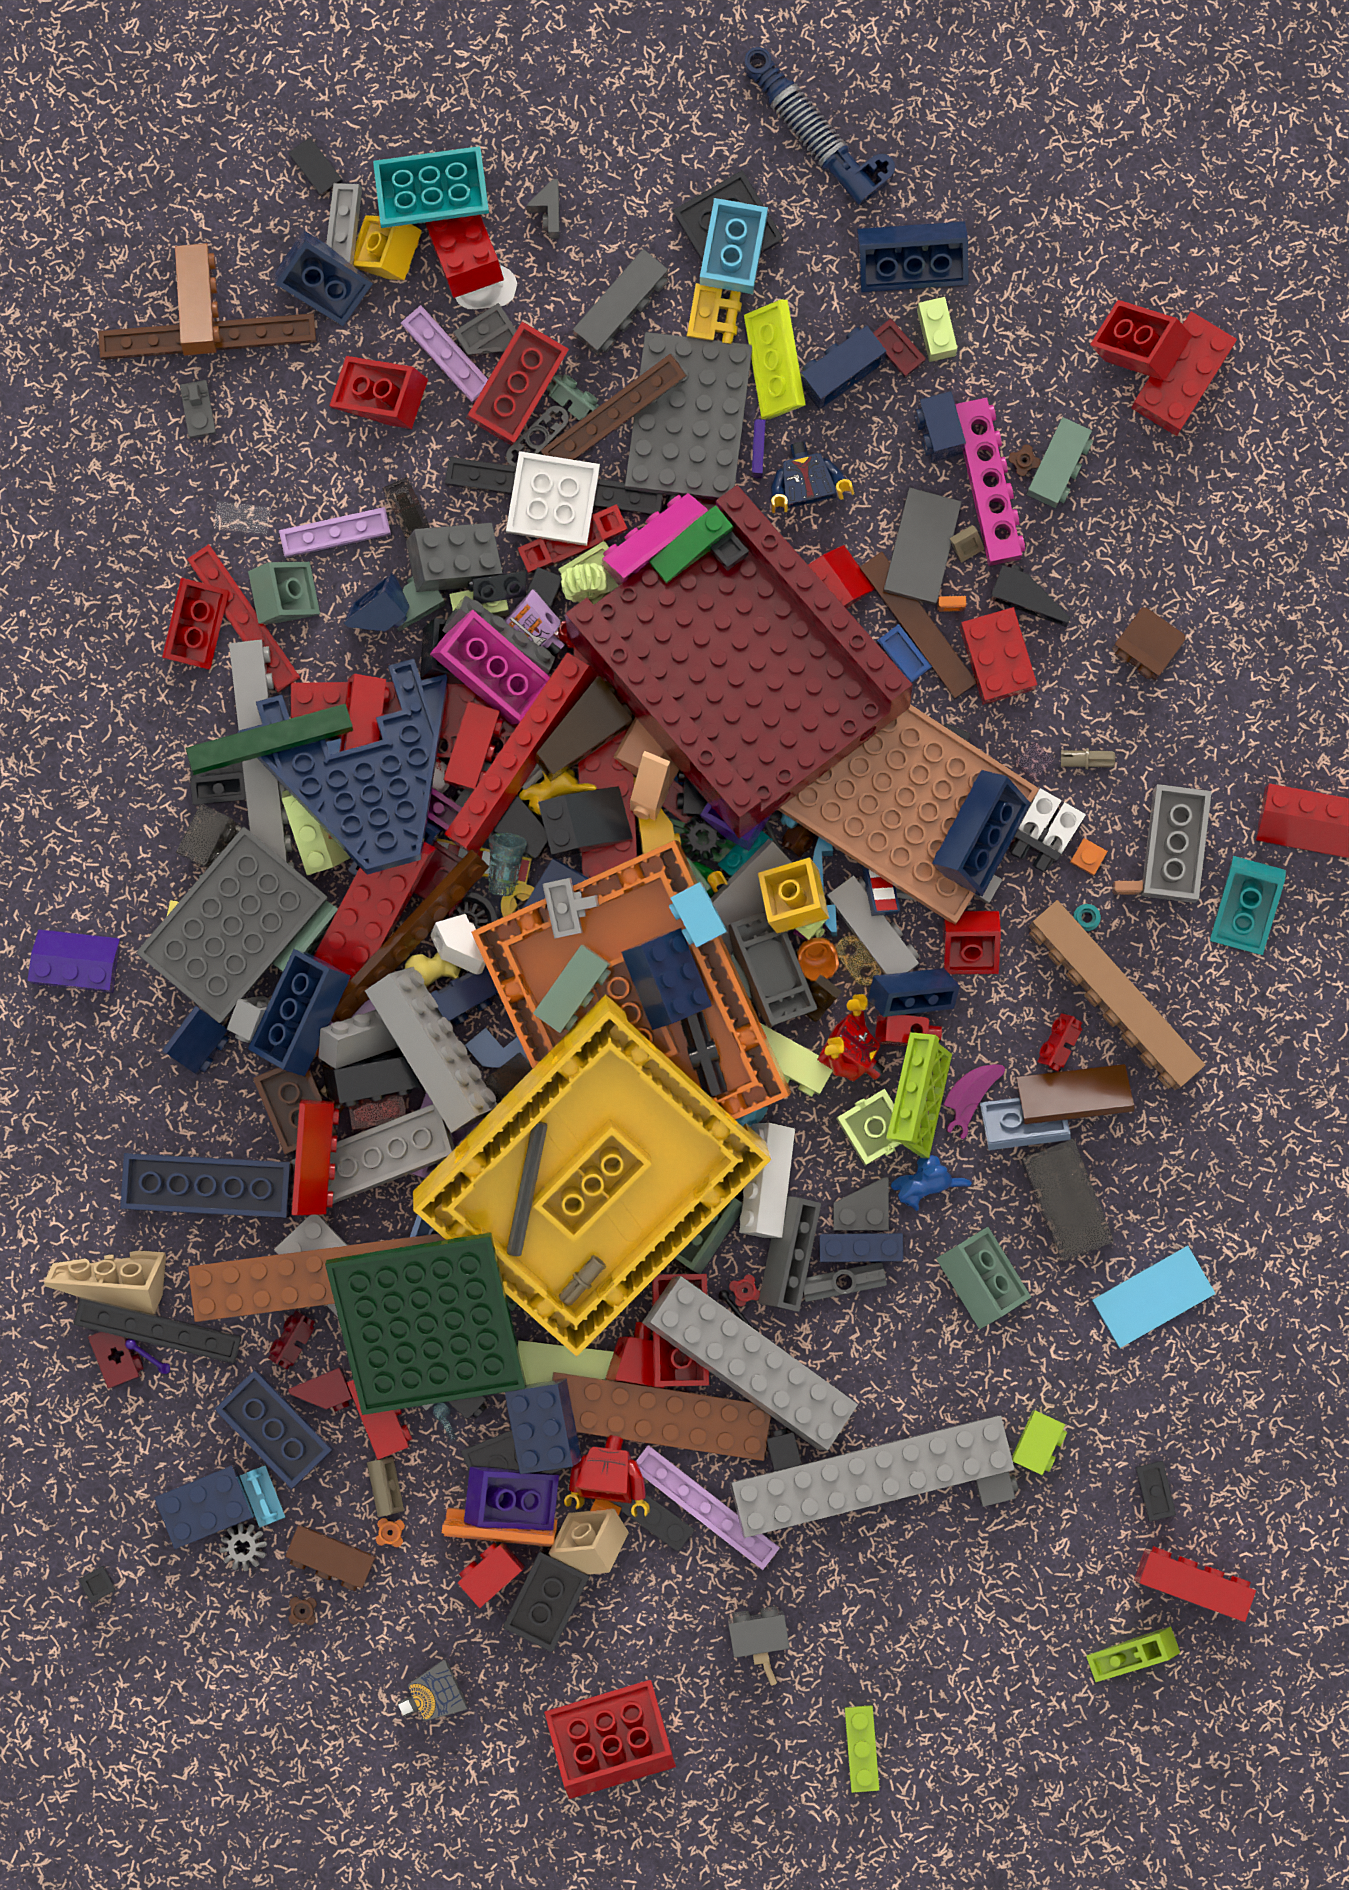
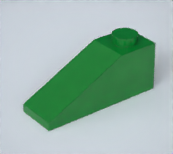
[649,505,733,584]

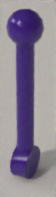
[125,1339,170,1374]

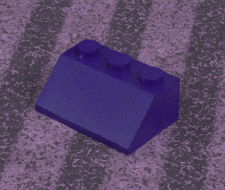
[28,929,120,993]

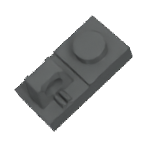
[180,380,216,439]

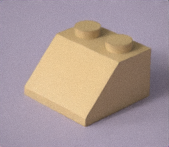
[549,1509,629,1575]

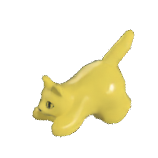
[405,953,461,988]

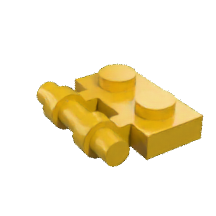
[687,283,742,344]

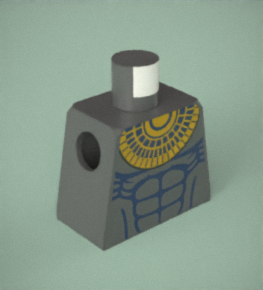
[398,1659,468,1721]

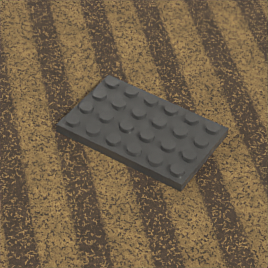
[625,332,752,500]
[136,827,328,1024]

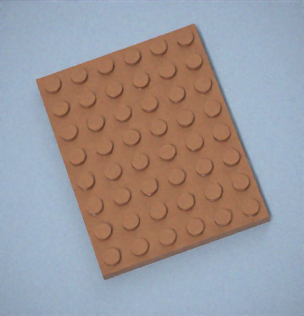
[777,704,1039,924]

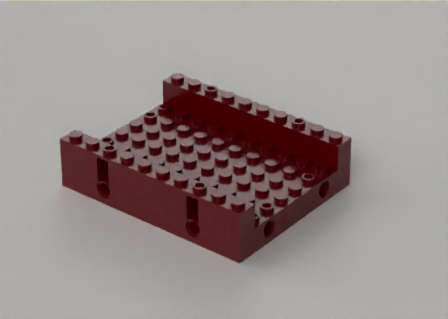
[565,485,913,839]

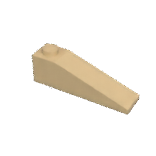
[44,1251,166,1314]

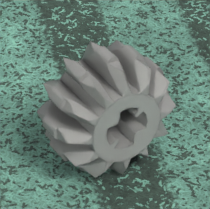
[219,1523,267,1571]

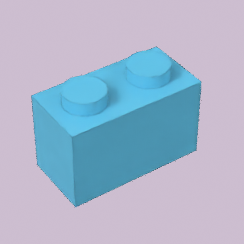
[669,882,728,948]

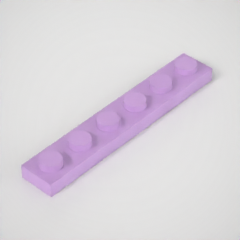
[636,1445,780,1570]

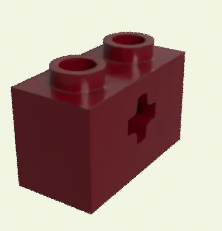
[88,1332,144,1389]

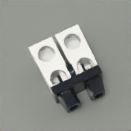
[1010,788,1086,873]

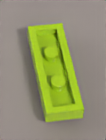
[845,1705,879,1793]

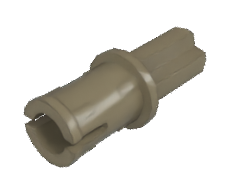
[1061,748,1115,770]
[559,1255,606,1305]

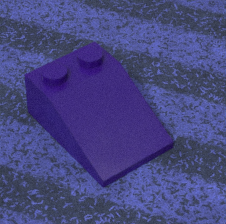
[464,1467,559,1530]

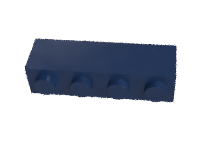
[857,221,969,292]
[932,770,1031,897]

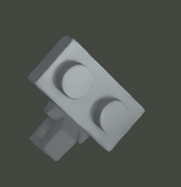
[543,878,599,939]

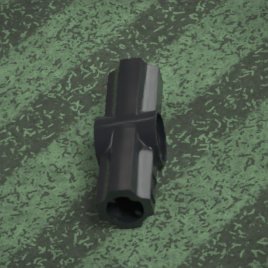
[680,1011,727,1097]

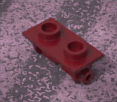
[268,1311,315,1370]

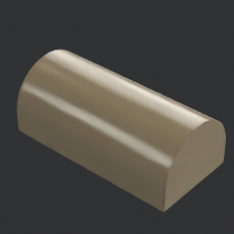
[366,1457,404,1517]

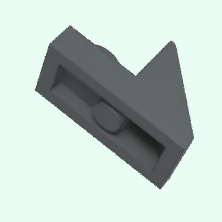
[526,179,560,239]

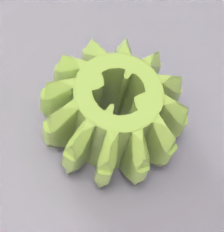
[561,563,607,602]

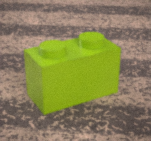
[1012,1410,1067,1475]

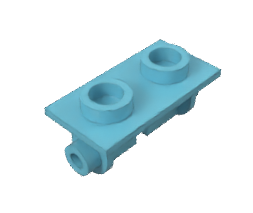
[240,1465,285,1527]

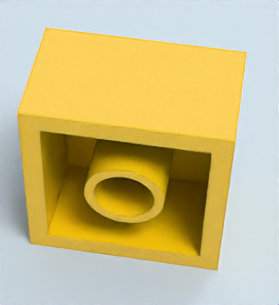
[758,858,829,934]

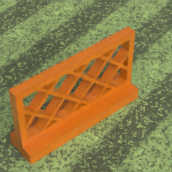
[442,1507,558,1547]

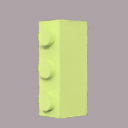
[282,790,351,875]

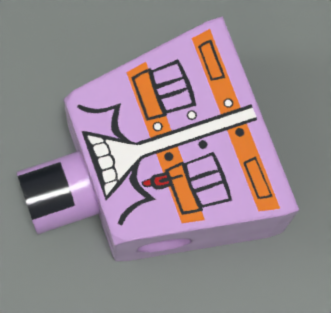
[504,589,564,656]

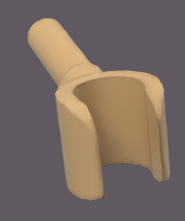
[753,1652,777,1686]

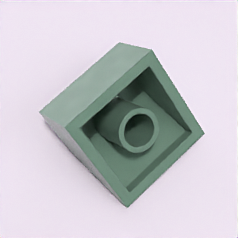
[248,562,320,624]

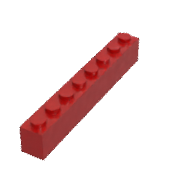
[445,652,597,854]

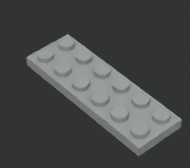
[292,1104,455,1204]

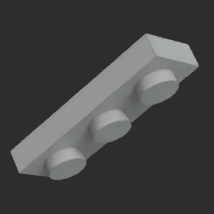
[326,183,362,265]

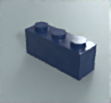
[868,968,960,1017]
[819,1233,903,1263]

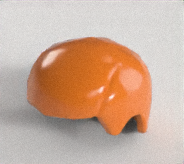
[797,937,839,981]

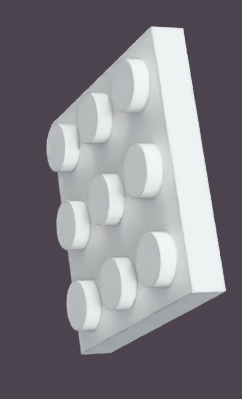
[506,451,600,546]

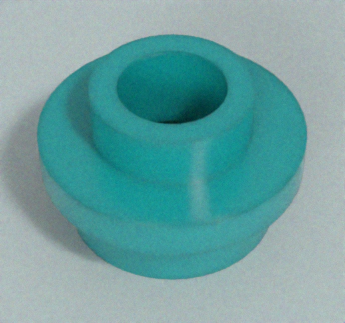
[1073,904,1101,931]

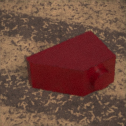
[288,1368,353,1412]

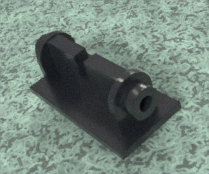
[468,571,526,604]

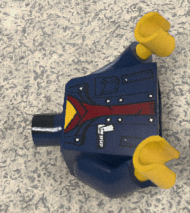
[771,442,854,513]

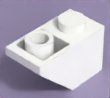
[430,914,485,975]

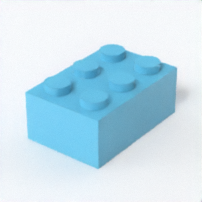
[700,198,768,294]

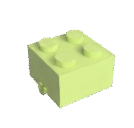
[836,1089,901,1166]

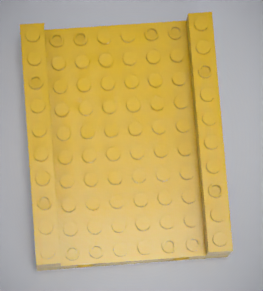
[413,994,771,1357]

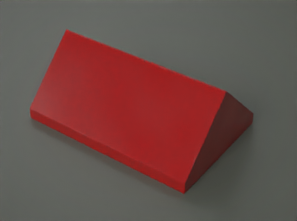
[162,578,229,670]

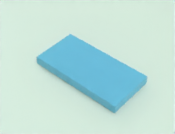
[1092,1246,1216,1348]

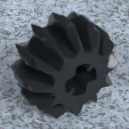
[680,816,726,862]

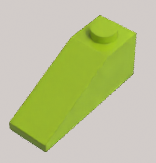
[1086,1626,1180,1682]

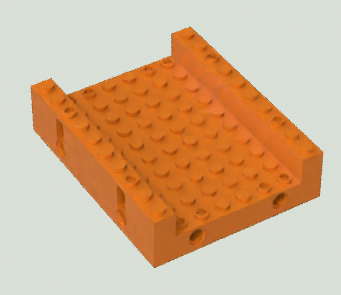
[471,840,792,1120]

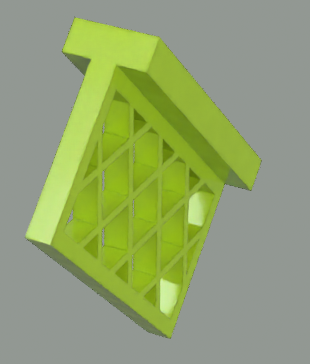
[887,1032,952,1159]

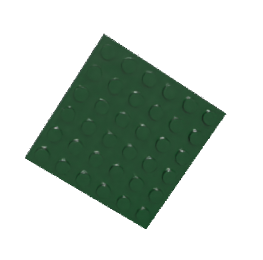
[325,1232,526,1415]

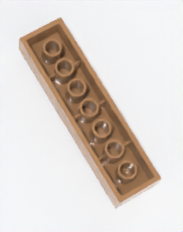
[1029,900,1205,1090]

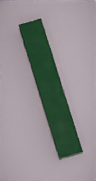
[185,704,353,775]

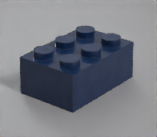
[801,325,886,410]
[621,928,712,1030]
[505,1378,582,1474]
[154,1465,255,1549]

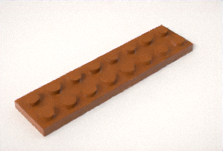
[552,1372,771,1461]

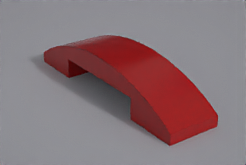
[517,504,628,573]

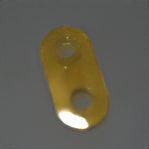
[836,936,880,986]

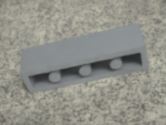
[826,875,920,975]

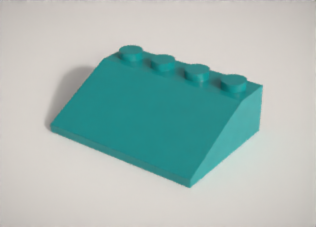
[373,146,489,228]

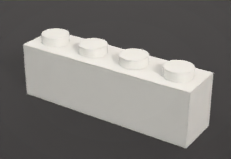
[739,1123,795,1238]

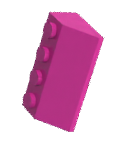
[602,493,708,586]
[430,610,550,724]

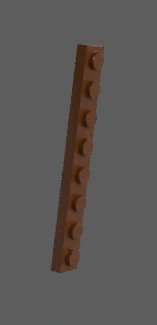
[98,313,317,360]
[331,849,490,1023]

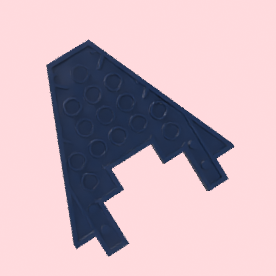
[238,659,448,875]

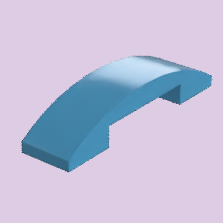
[813,837,837,937]

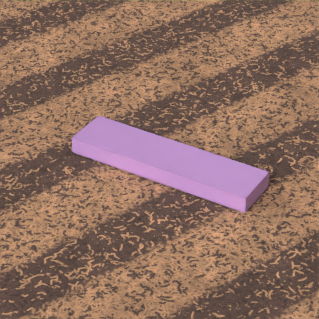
[401,305,488,403]
[279,507,391,558]

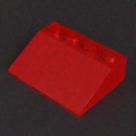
[544,1680,676,1799]

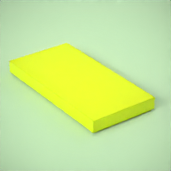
[744,299,806,420]

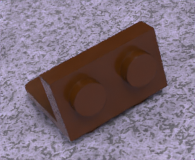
[1111,607,1186,681]

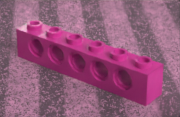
[955,398,1025,566]

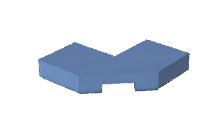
[465,1028,530,1070]

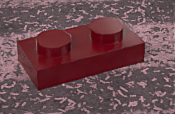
[873,318,926,378]

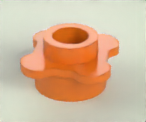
[376,1518,405,1547]

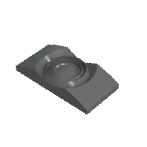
[728,911,817,1027]

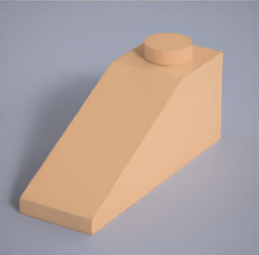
[630,751,670,820]

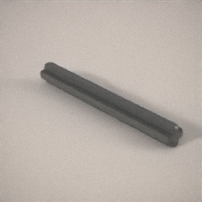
[507,1121,547,1256]

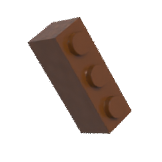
[285,1525,377,1591]

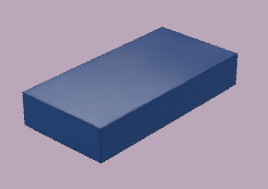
[877,624,932,683]

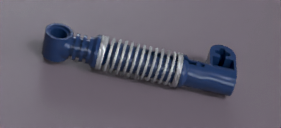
[744,47,895,206]

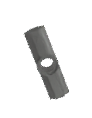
[803,1262,887,1302]

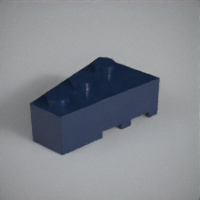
[430,964,499,1027]

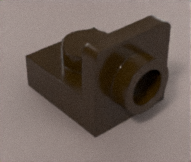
[805,975,842,1022]

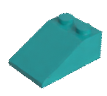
[1210,856,1286,955]

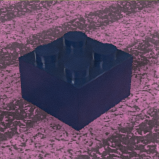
[914,391,966,463]

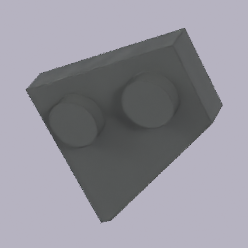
[453,303,516,356]
[833,1177,889,1231]

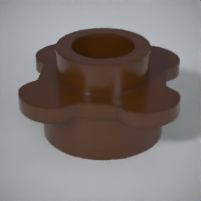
[1008,444,1041,476]
[288,1597,317,1625]

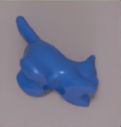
[891,1155,972,1211]

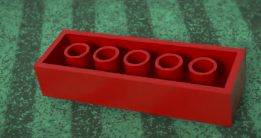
[314,842,436,981]

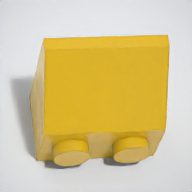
[353,215,422,281]

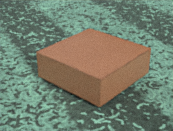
[1113,881,1143,895]

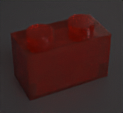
[348,1094,407,1131]

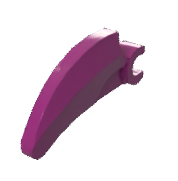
[943,1064,1005,1139]

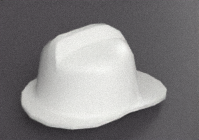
[456,265,517,310]

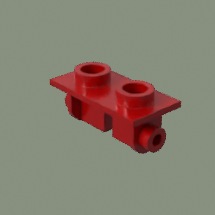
[1037,1013,1082,1072]

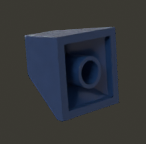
[344,573,410,632]

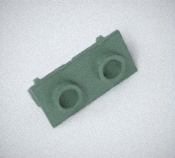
[546,374,599,420]

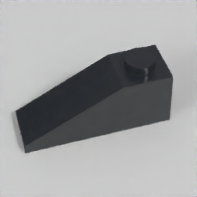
[990,564,1070,627]

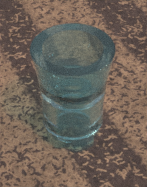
[488,833,527,896]

